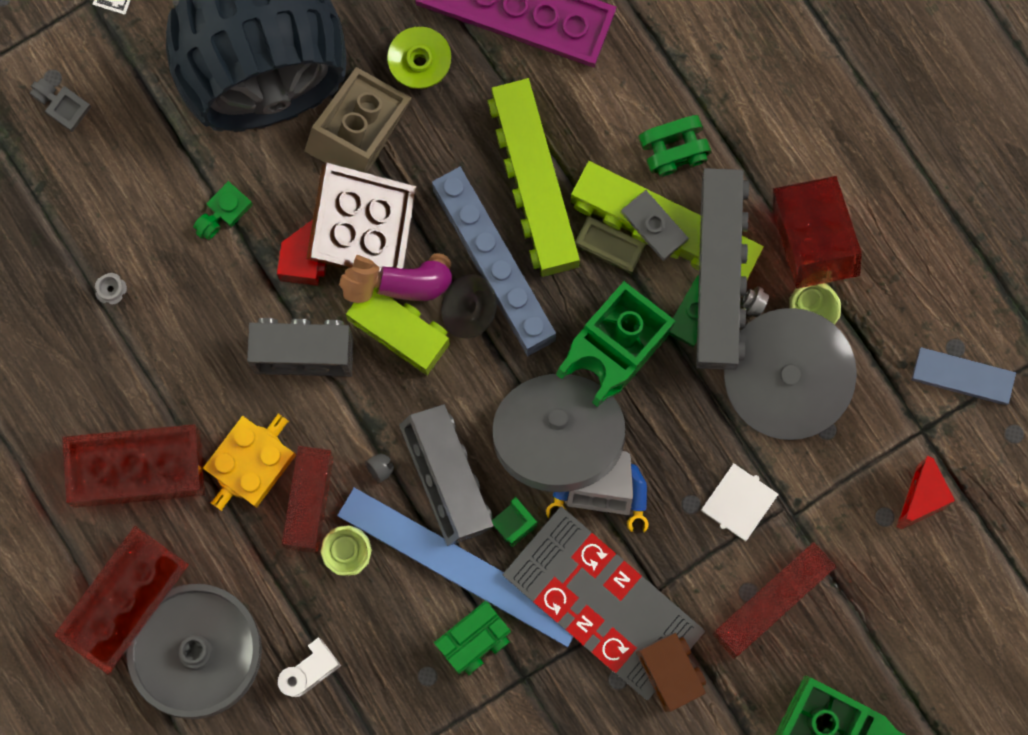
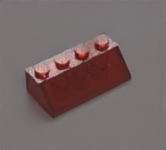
[54,526,189,675]

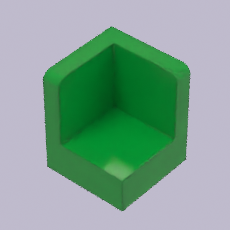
[492,497,537,548]

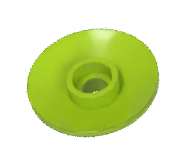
[387,27,451,89]

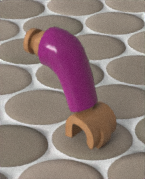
[339,253,452,303]

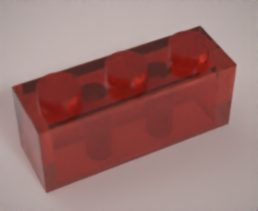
[282,446,334,553]

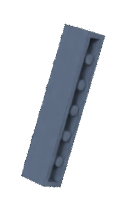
[432,167,556,357]

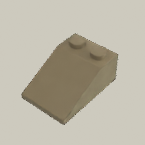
[305,67,411,173]

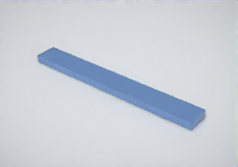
[337,487,574,648]

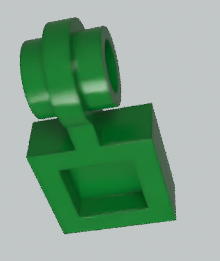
[193,181,253,240]

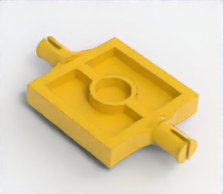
[203,413,296,511]

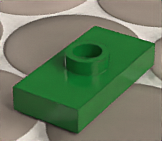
[669,275,699,348]

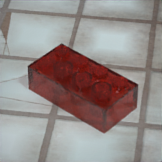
[62,424,205,508]

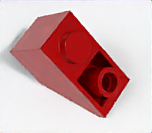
[277,220,327,286]

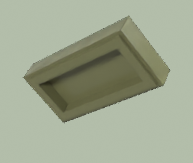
[575,216,646,274]

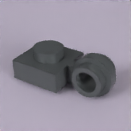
[29,78,91,132]

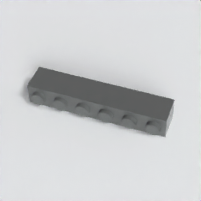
[696,168,749,370]

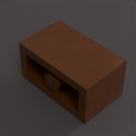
[635,633,706,712]

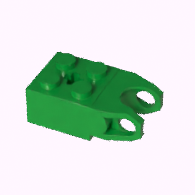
[556,281,676,407]
[775,675,906,735]

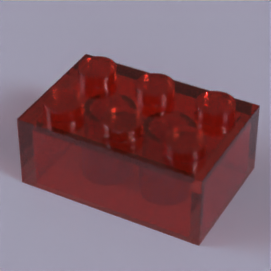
[773,176,862,289]

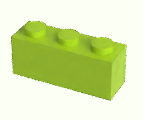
[346,288,450,375]

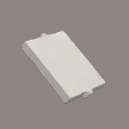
[701,463,778,542]

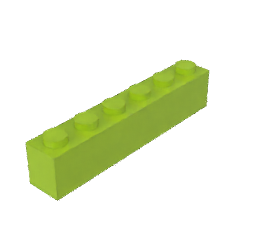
[487,78,580,277]
[571,161,764,281]

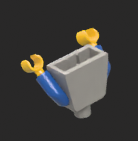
[546,451,649,532]

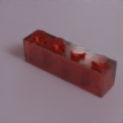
[712,542,836,659]

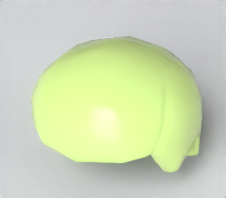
[789,280,841,325]
[320,525,372,576]

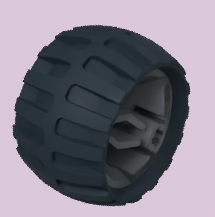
[166,0,346,132]

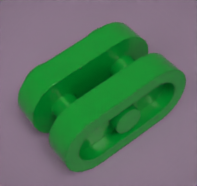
[638,115,712,177]

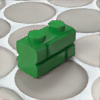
[434,601,511,676]

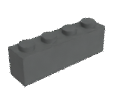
[399,404,493,546]

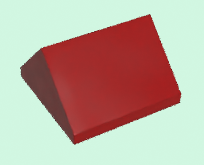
[896,456,955,529]

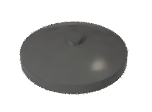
[724,308,857,440]
[493,374,625,492]
[126,584,262,719]

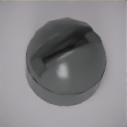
[365,454,394,483]

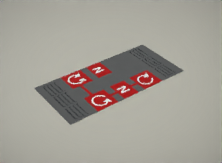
[503,506,705,700]

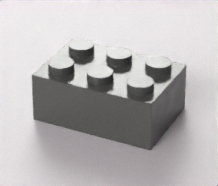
[247,318,354,377]

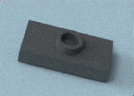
[621,190,689,261]

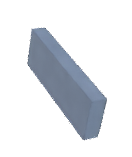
[911,347,1016,406]

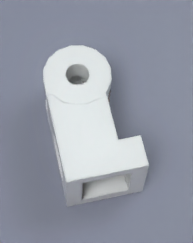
[278,638,341,697]

